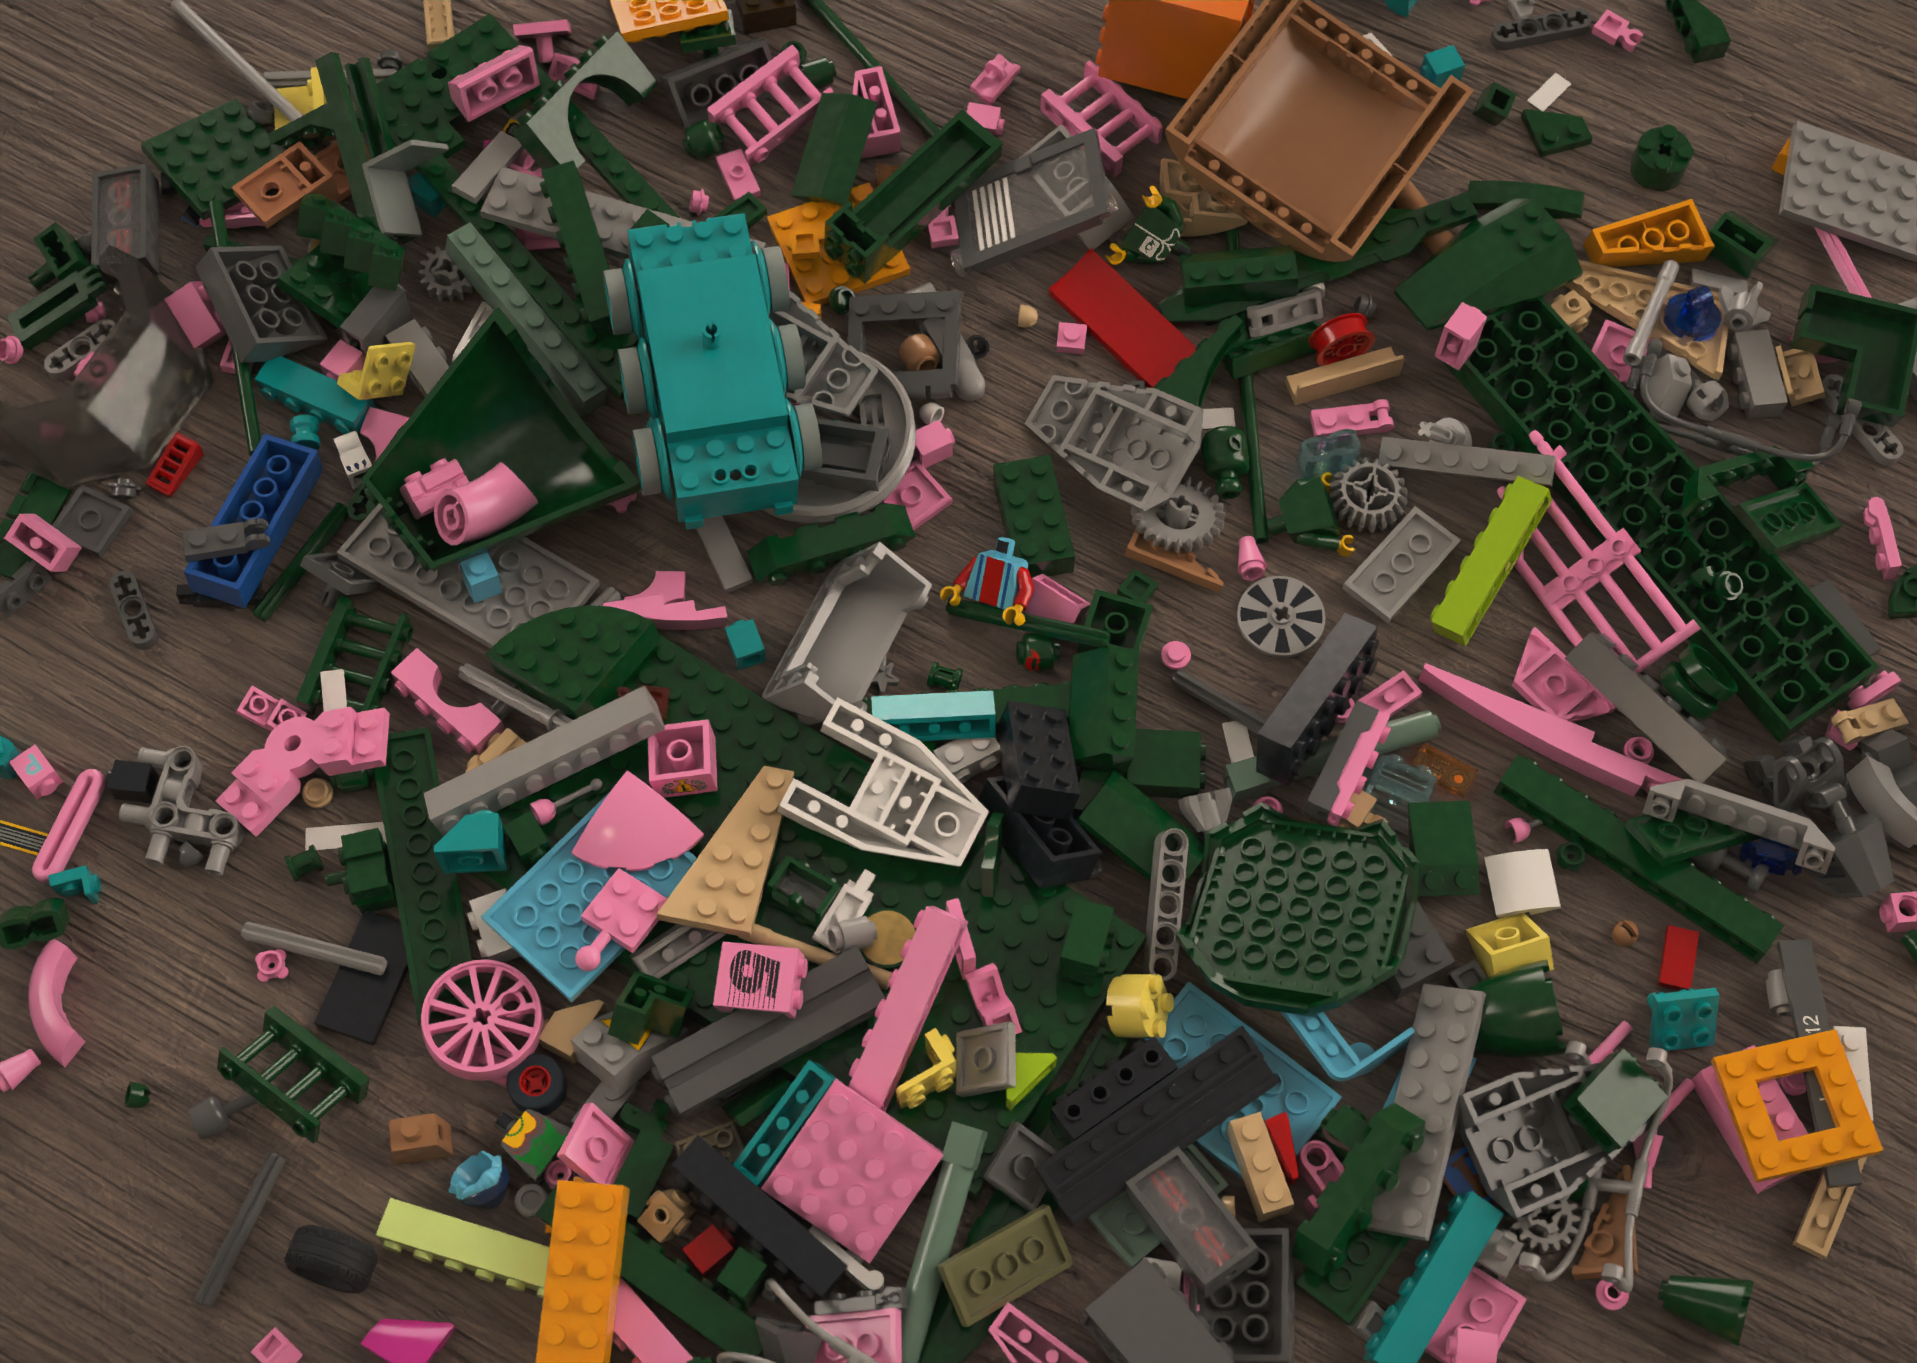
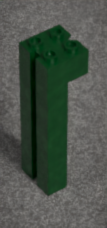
[824,109,1003,284]

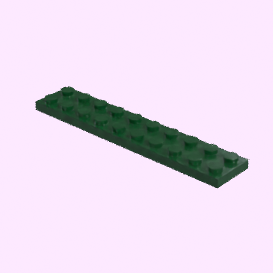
[374,727,475,1026]

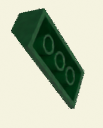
[1179,245,1298,306]
[1068,645,1139,773]

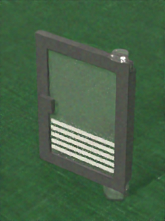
[951,127,1118,278]

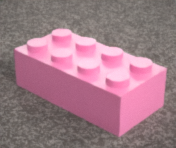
[1692,1045,1808,1194]

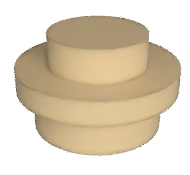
[302,778,333,808]

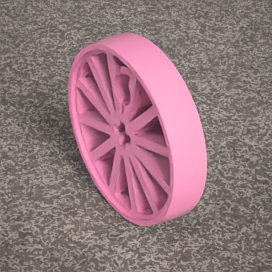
[421,960,544,1081]

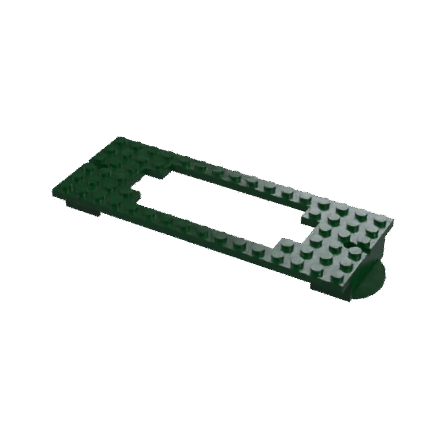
[377,13,680,400]

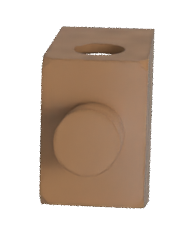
[389,1114,454,1166]

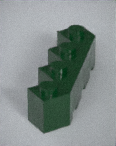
[296,193,405,291]
[747,503,916,586]
[1292,1103,1426,1277]

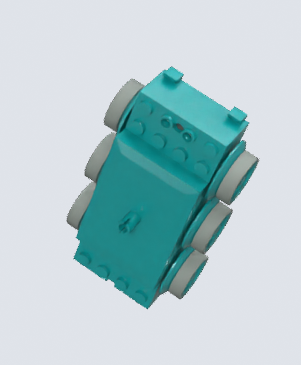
[603,213,822,530]

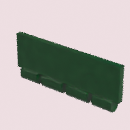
[0,471,75,580]

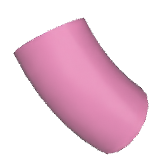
[434,462,539,545]

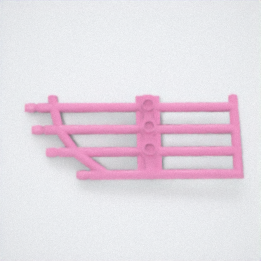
[1497,430,1701,673]

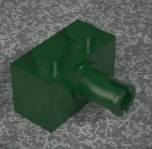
[27,222,91,291]

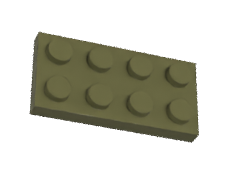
[937,1204,1074,1327]

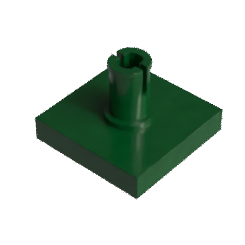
[680,9,737,58]

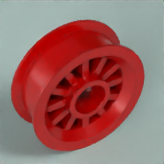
[1309,313,1375,366]

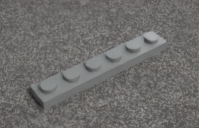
[1378,437,1556,487]

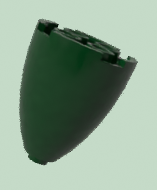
[1467,959,1566,1058]

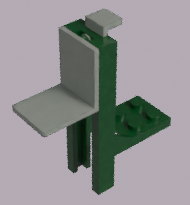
[268,52,449,245]

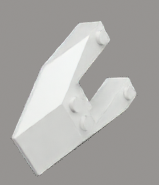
[777,697,989,867]

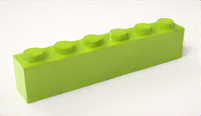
[1430,475,1552,647]

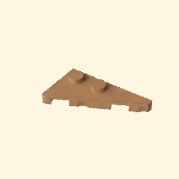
[1124,526,1224,593]
[1572,1165,1638,1280]

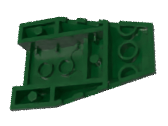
[1394,199,1583,331]

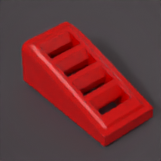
[146,432,204,498]
[1264,1112,1299,1187]

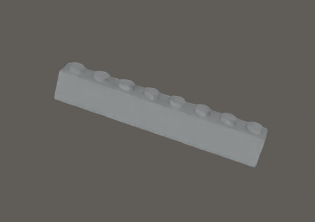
[424,686,665,836]

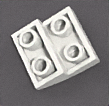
[1484,849,1561,918]

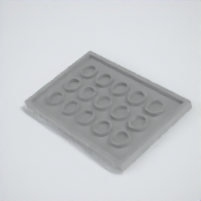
[1779,121,1917,263]

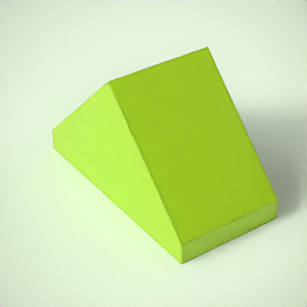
[1006,1053,1057,1111]

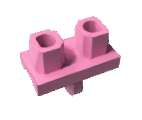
[970,54,1021,106]

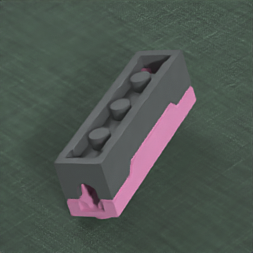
[1303,700,1391,827]

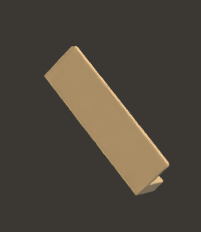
[1285,346,1405,405]

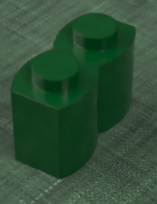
[0,898,70,949]

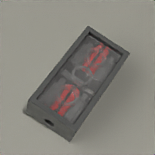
[91,163,159,284]
[1125,1146,1258,1298]

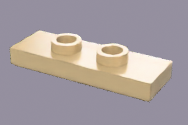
[423,0,454,50]

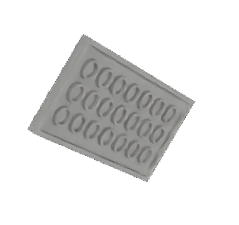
[337,503,600,649]

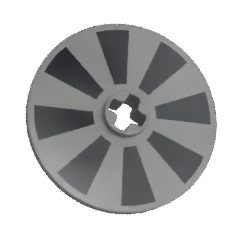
[1237,576,1326,658]

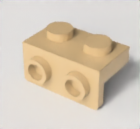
[1775,345,1826,406]

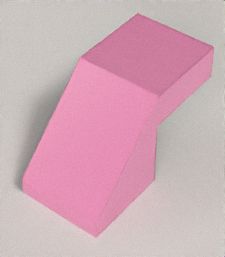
[964,963,1022,1035]

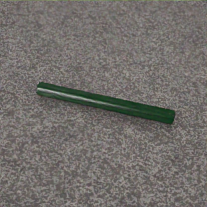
[946,597,1111,648]

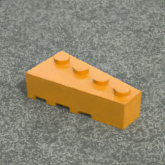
[1583,199,1715,267]

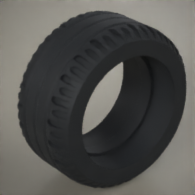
[284,1225,378,1294]

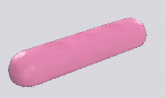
[32,769,106,883]

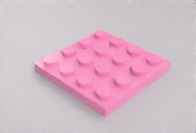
[761,1079,943,1263]

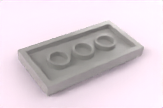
[1342,506,1461,624]

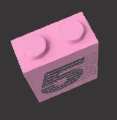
[713,942,808,1019]

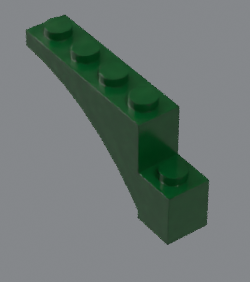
[1154,314,1246,450]

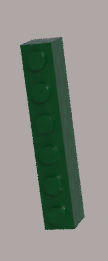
[539,160,612,333]

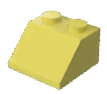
[1466,913,1554,977]

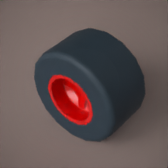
[506,1054,567,1115]

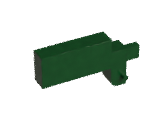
[613,1099,674,1223]

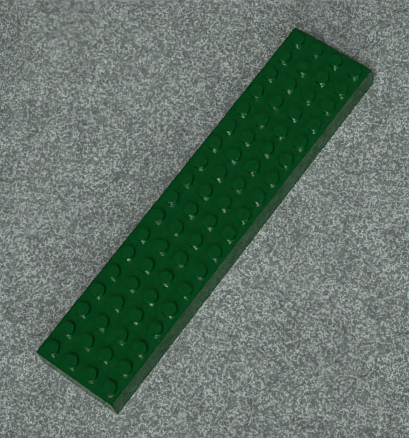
[1441,297,1879,743]

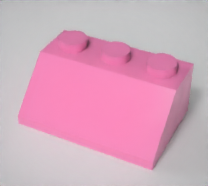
[448,45,540,122]

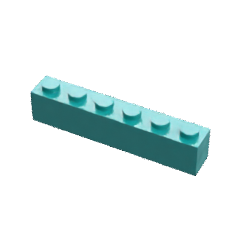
[1363,1191,1504,1363]

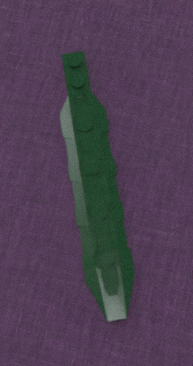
[1158,192,1478,323]
[920,1026,1128,1363]

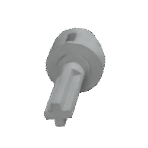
[1667,352,1729,421]
[1418,418,1472,447]

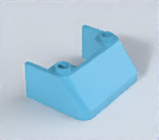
[1281,1012,1415,1081]

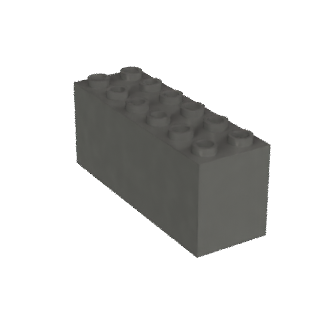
[1079,1257,1235,1363]

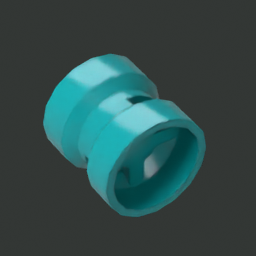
[289,415,321,450]

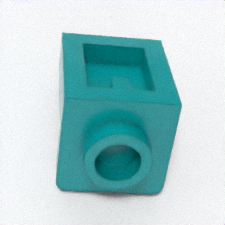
[48,865,102,904]

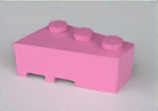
[853,66,901,159]
[988,1302,1089,1363]

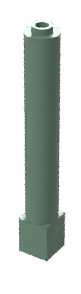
[1222,710,1441,803]
[901,1121,988,1363]

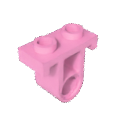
[1297,1140,1345,1216]

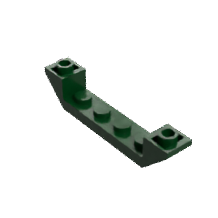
[1682,446,1814,519]

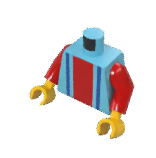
[940,537,1035,626]

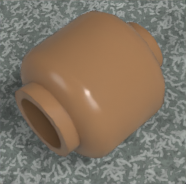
[899,334,940,371]

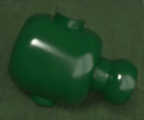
[1201,426,1250,499]

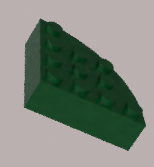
[485,605,661,720]

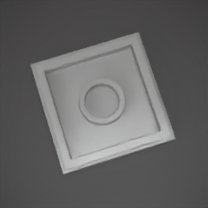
[956,1021,1016,1097]

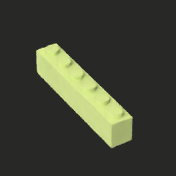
[376,1198,550,1298]

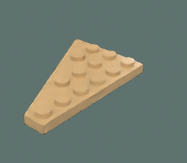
[1564,260,1728,380]

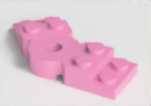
[216,707,390,837]

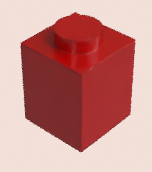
[682,1224,735,1279]

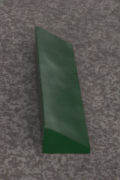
[1222,320,1321,379]

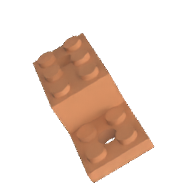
[232,140,370,229]

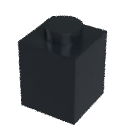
[106,760,159,803]

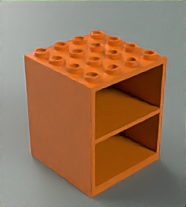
[1095,0,1256,99]

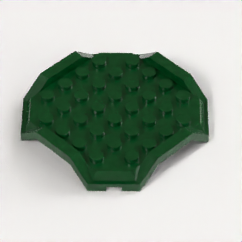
[1176,802,1421,1016]

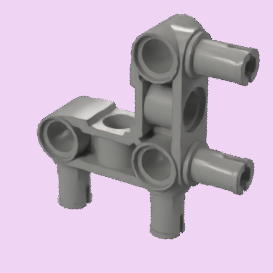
[119,746,244,877]

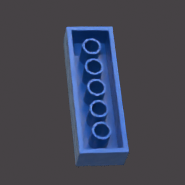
[184,434,323,608]

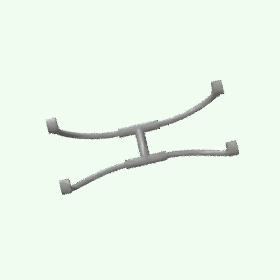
[1518,1041,1673,1293]
[717,1278,878,1363]

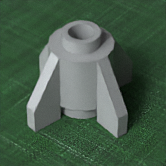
[1718,281,1771,332]
[1178,787,1232,837]

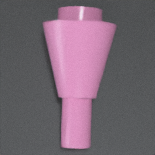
[1633,1130,1664,1189]

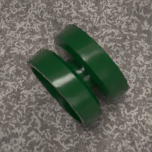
[1659,643,1738,720]

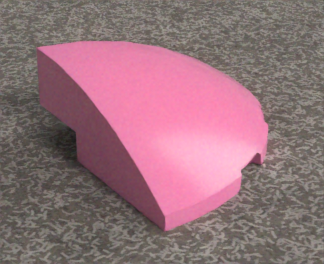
[571,770,704,872]

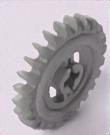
[1130,476,1226,553]

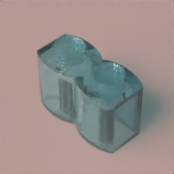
[1296,429,1362,478]

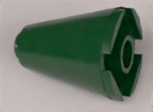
[1658,1275,1754,1346]

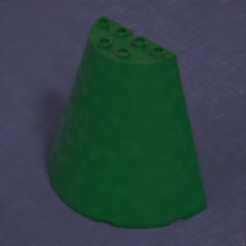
[362,307,641,572]

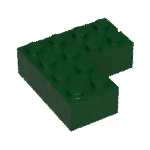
[1791,284,1917,427]

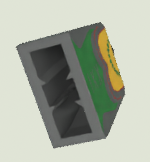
[494,1109,571,1186]

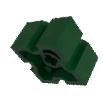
[325,828,398,914]

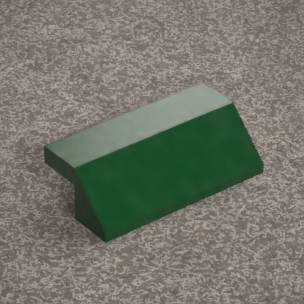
[791,93,878,207]
[1076,770,1205,883]

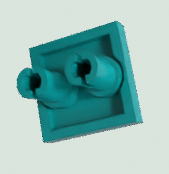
[1646,988,1720,1051]

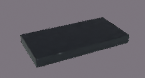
[314,910,408,1046]

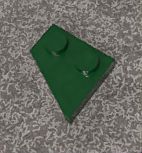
[1521,109,1593,157]

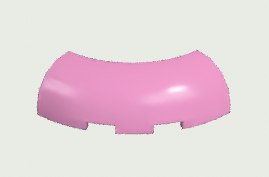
[28,939,85,1067]

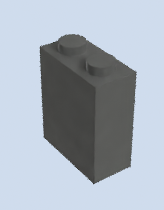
[340,284,413,358]

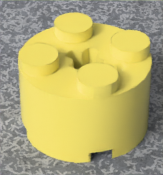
[1106,974,1174,1038]

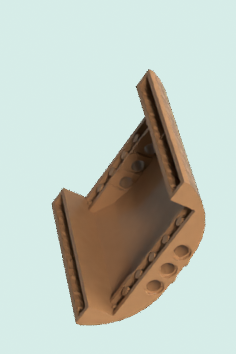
[1165,0,1474,262]

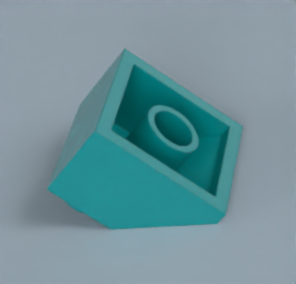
[434,810,507,874]

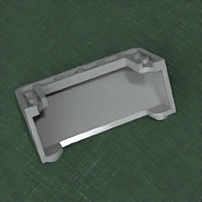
[762,542,932,721]

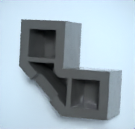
[1860,728,1917,807]

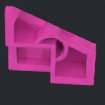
[361,1318,456,1363]

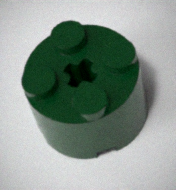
[1630,124,1694,191]

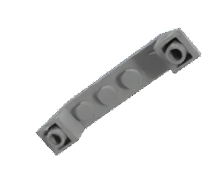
[1642,779,1835,875]

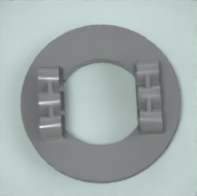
[762,351,916,525]

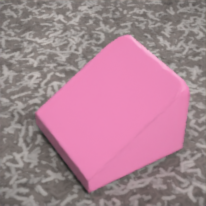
[251,1327,302,1363]

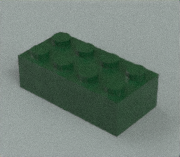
[993,455,1075,578]

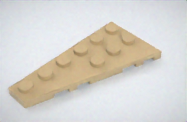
[657,766,794,938]

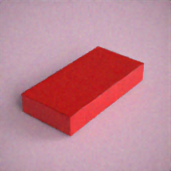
[1657,925,1699,991]

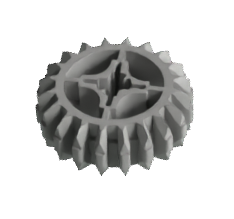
[1329,457,1408,533]

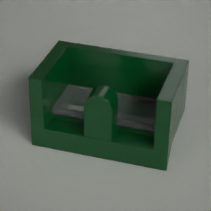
[767,855,841,928]

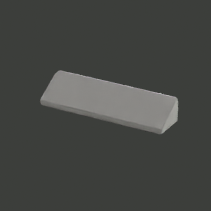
[629,924,726,978]

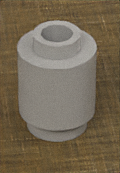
[827,916,877,953]
[1765,969,1791,1017]

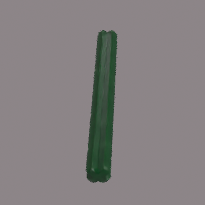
[253,502,349,622]

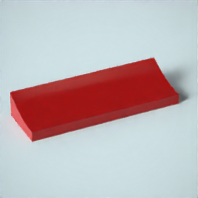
[1048,248,1196,388]

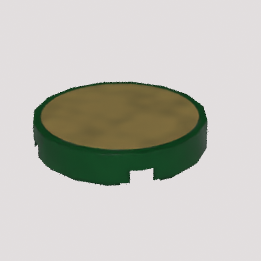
[860,908,917,971]

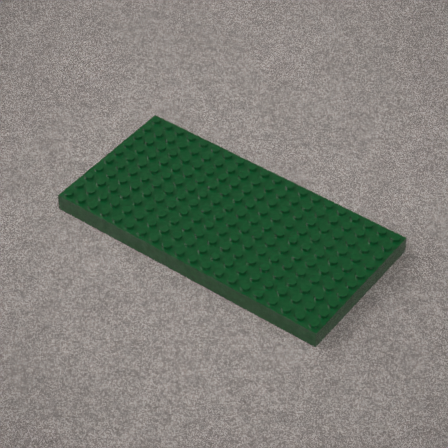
[469,634,1147,1203]

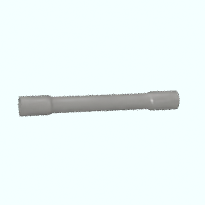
[1623,260,1680,366]

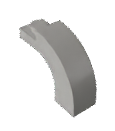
[1846,756,1917,848]

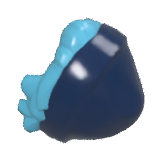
[449,1151,509,1209]

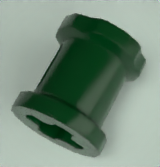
[927,661,963,690]
[284,844,325,882]

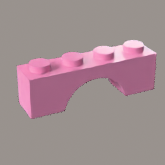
[391,648,505,755]

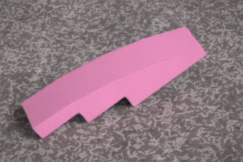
[603,594,728,630]

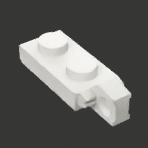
[812,869,876,955]

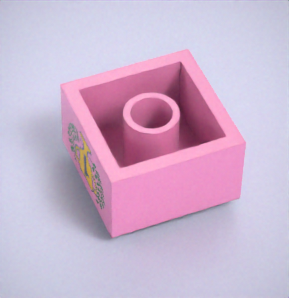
[648,719,718,798]

